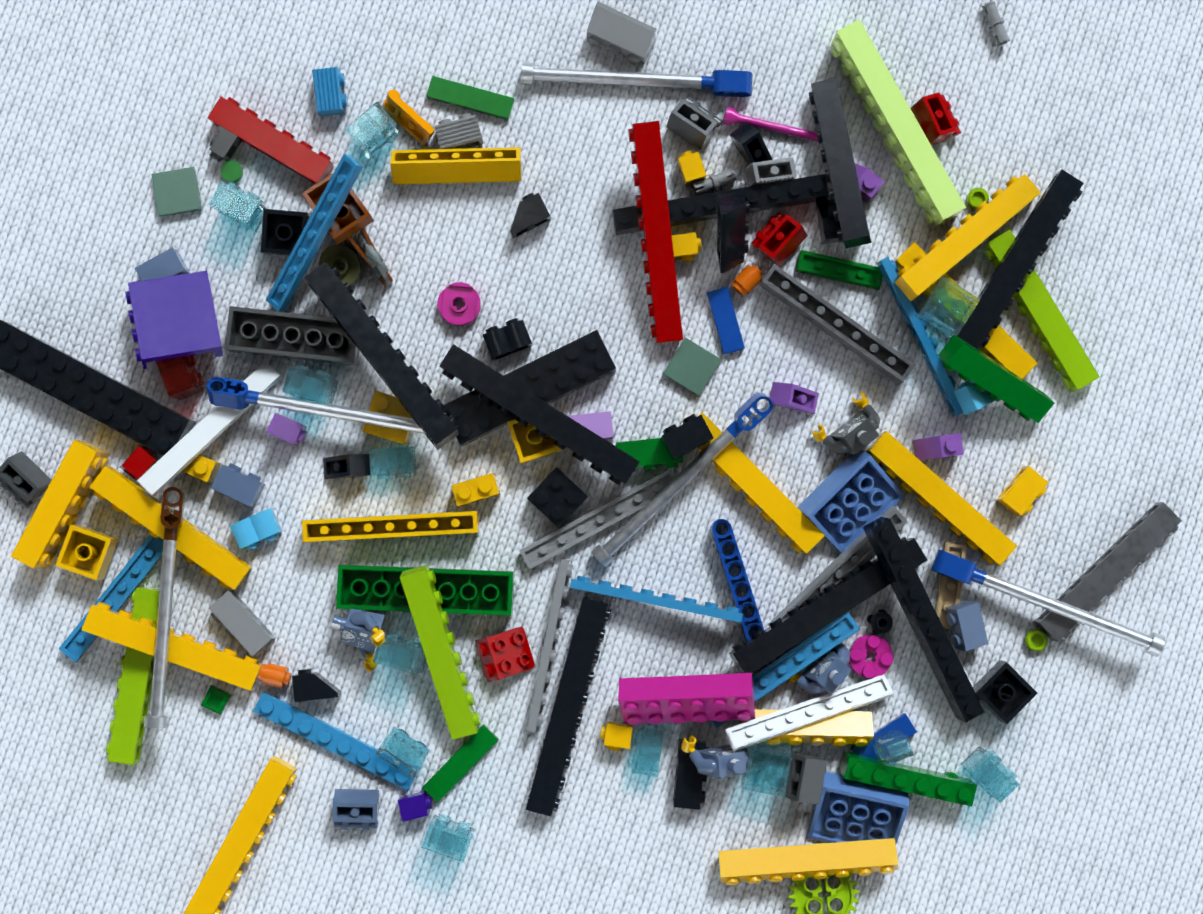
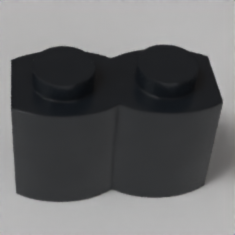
[483,318,532,361]

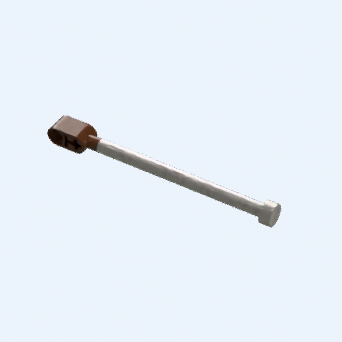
[144,487,185,728]

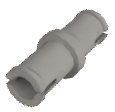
[982,1,1010,46]
[692,168,736,195]

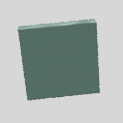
[151,167,202,217]
[663,337,722,396]

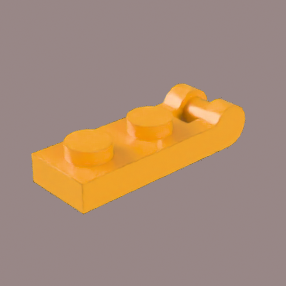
[382,90,435,147]

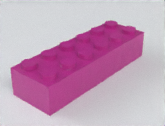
[618,673,756,725]

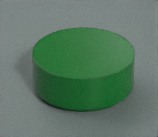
[220,160,243,183]

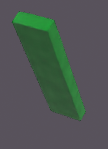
[426,76,514,120]
[795,250,883,290]
[422,724,499,803]

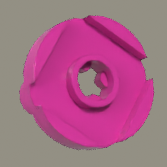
[438,282,481,326]
[849,635,893,678]

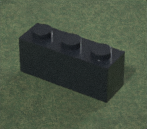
[673,738,710,810]

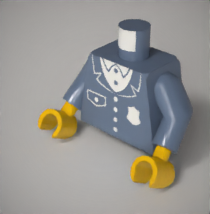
[331,609,385,672]
[788,643,851,695]
[681,736,749,778]

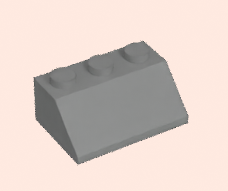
[587,1,656,64]

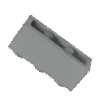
[209,590,276,656]

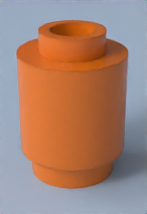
[731,265,763,297]
[257,663,292,689]

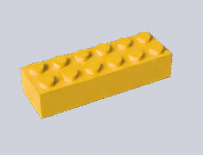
[10,440,110,569]

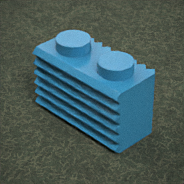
[312,67,348,116]

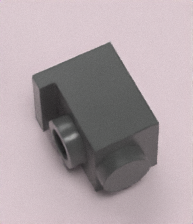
[209,125,242,162]

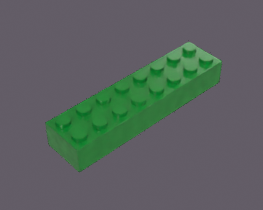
[336,564,515,616]

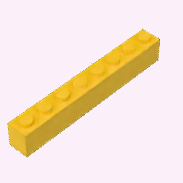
[894,173,1041,302]
[894,242,1038,379]
[698,412,825,554]
[866,431,1017,566]
[90,465,252,590]
[302,511,480,542]
[81,602,261,691]
[183,756,297,914]
[718,838,898,885]

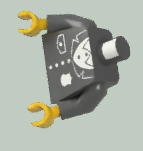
[811,392,880,455]

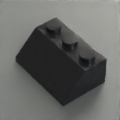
[717,193,750,273]

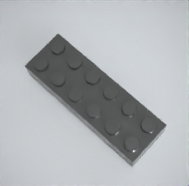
[224,306,360,366]

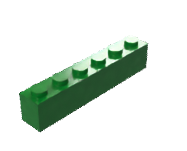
[938,334,1055,423]
[840,752,977,807]

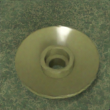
[319,244,361,285]

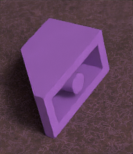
[855,163,885,203]
[770,382,819,414]
[266,413,307,446]
[913,433,964,461]

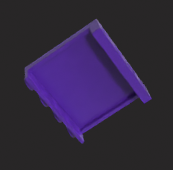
[125,271,223,369]

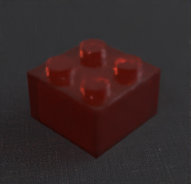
[156,355,205,400]

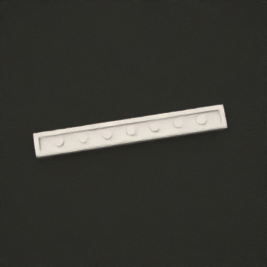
[137,361,281,497]
[725,674,893,752]

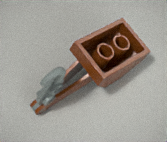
[302,172,393,287]

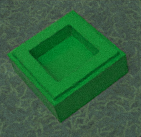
[201,685,232,715]

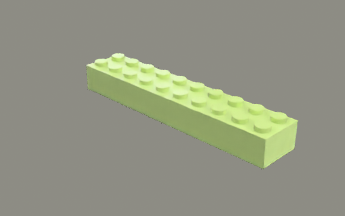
[830,19,966,228]

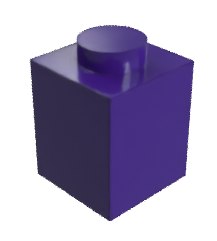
[398,791,433,822]

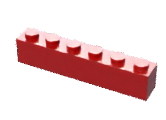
[207,96,334,184]

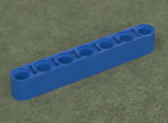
[711,519,764,642]

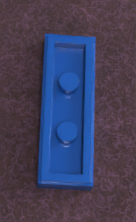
[707,287,745,355]
[850,713,917,759]

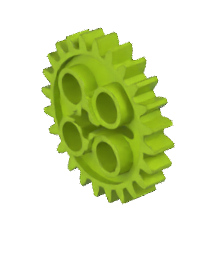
[787,873,859,914]

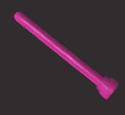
[723,107,819,142]

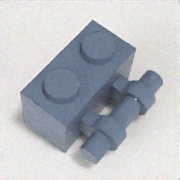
[333,789,379,830]

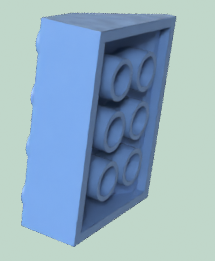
[797,450,905,554]
[807,771,910,844]

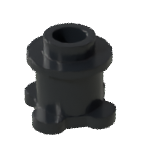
[867,609,893,635]

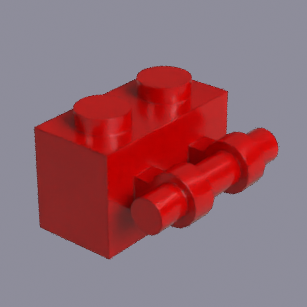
[910,92,961,145]
[751,211,808,268]

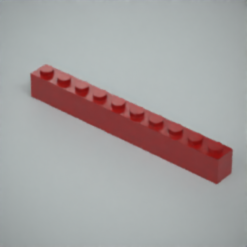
[628,121,683,343]

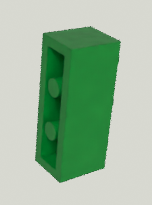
[616,438,683,472]

